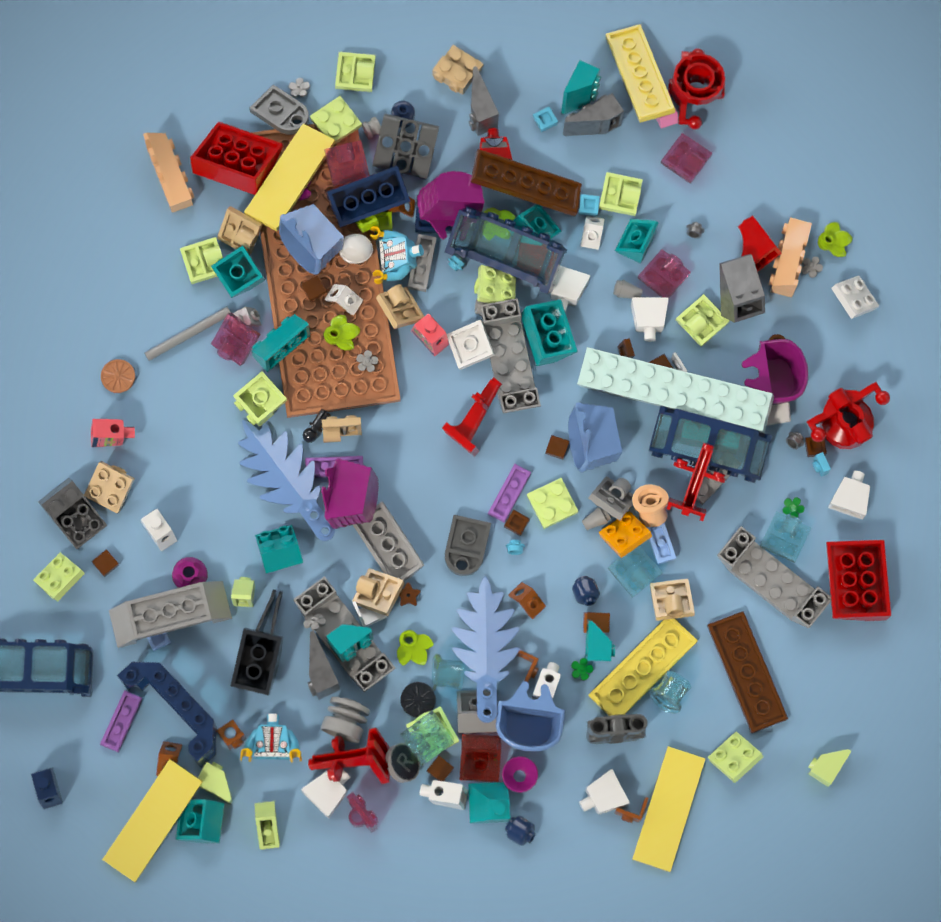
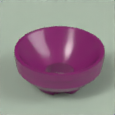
[172,557,208,588]
[502,756,538,793]

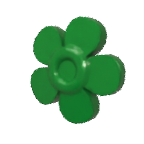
[782,497,805,518]
[571,658,593,681]

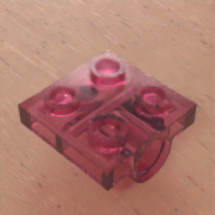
[660,133,712,184]
[324,140,369,186]
[638,249,691,299]
[211,313,261,366]
[347,792,378,833]

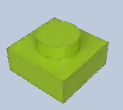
[374,212,393,233]
[355,215,379,233]

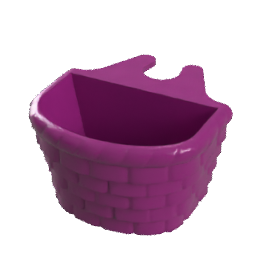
[417,171,485,240]
[741,339,808,405]
[321,458,379,529]

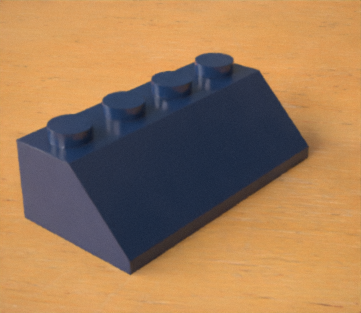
[325,166,410,227]

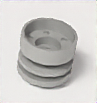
[320,697,370,743]

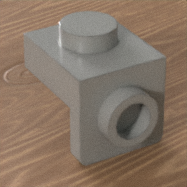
[228,307,261,334]

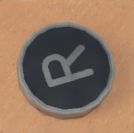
[386,743,420,783]

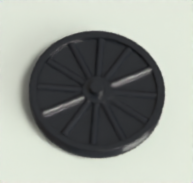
[400,682,436,717]

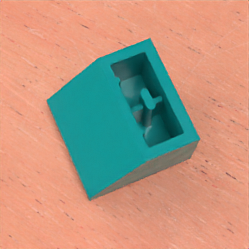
[255,525,303,573]
[326,624,373,662]

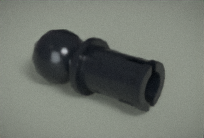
[302,409,331,443]

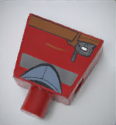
[480,128,513,160]

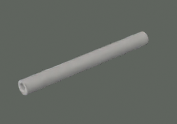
[145,307,231,361]

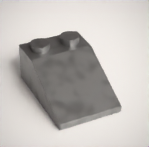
[469,66,499,136]
[307,630,340,700]

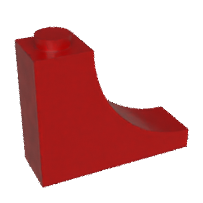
[738,215,782,272]

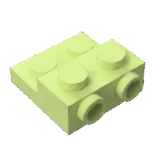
[233,371,288,427]

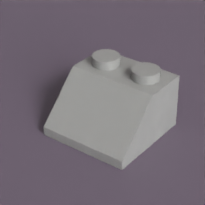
[457,690,497,734]

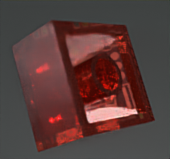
[460,734,501,782]

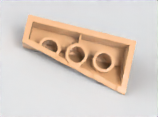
[143,133,195,213]
[768,218,812,298]

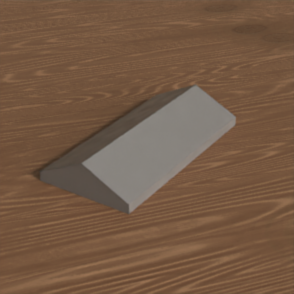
[353,502,424,581]

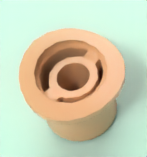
[632,484,669,527]

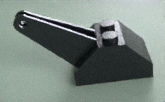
[230,589,283,695]

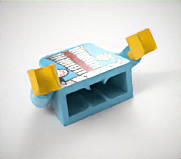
[370,226,424,284]
[240,714,302,763]

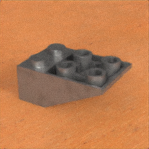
[563,93,624,136]
[719,254,765,323]
[38,478,107,549]

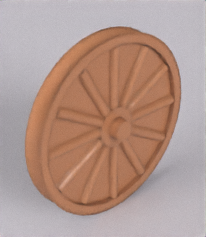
[101,359,135,393]

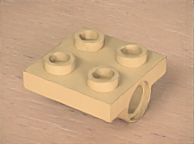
[217,206,263,256]
[376,284,425,329]
[322,415,362,443]
[84,461,135,514]
[352,568,405,616]
[650,579,695,621]

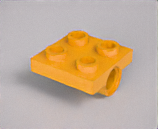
[599,511,652,558]

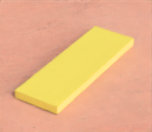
[606,24,675,123]
[244,124,335,231]
[588,619,698,716]
[632,746,705,872]
[102,759,203,882]

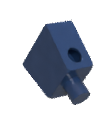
[31,767,63,809]

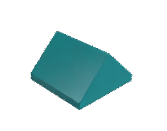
[615,219,659,263]

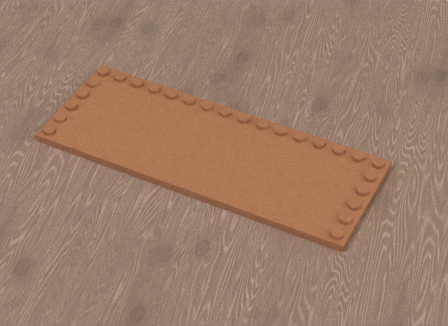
[251,124,401,418]

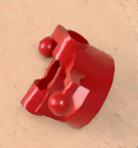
[668,48,725,130]
[806,382,890,449]

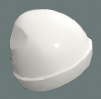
[339,234,373,264]

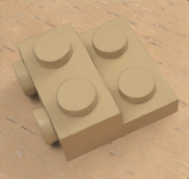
[432,45,483,95]

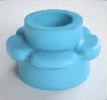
[448,255,465,271]
[506,540,525,555]

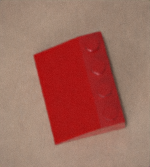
[190,121,283,195]
[826,540,891,621]

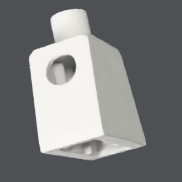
[551,265,590,312]
[631,297,668,342]
[828,471,870,520]
[141,509,177,552]
[532,662,561,700]
[579,769,630,815]
[301,770,350,819]
[420,780,468,810]

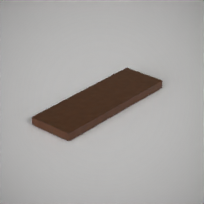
[471,149,582,216]
[707,611,788,734]

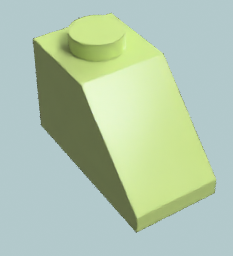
[231,577,255,607]
[808,749,851,787]
[198,762,232,804]
[255,801,280,850]

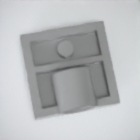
[588,476,633,520]

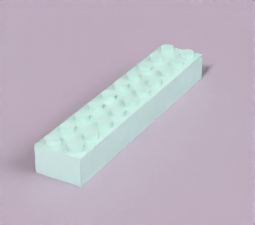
[577,347,774,433]

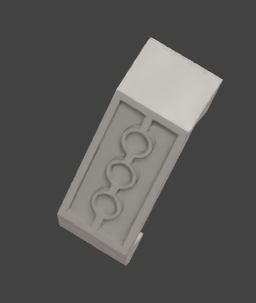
[480,298,541,414]
[717,526,831,628]
[293,576,396,692]
[109,581,232,648]

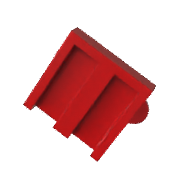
[442,377,502,457]
[666,443,726,521]
[308,728,390,784]

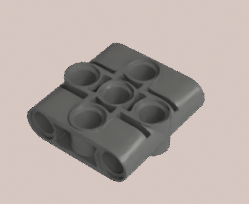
[372,113,439,179]
[586,714,648,744]

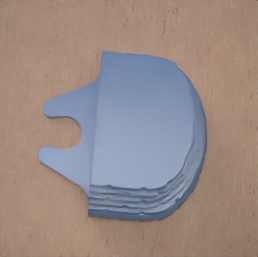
[279,204,344,275]
[568,402,623,473]
[496,681,566,752]

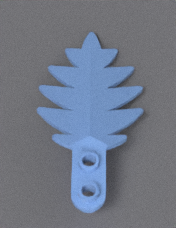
[238,420,335,541]
[452,576,520,723]

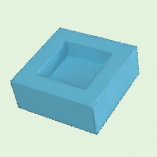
[533,107,558,132]
[579,194,600,216]
[813,452,831,477]

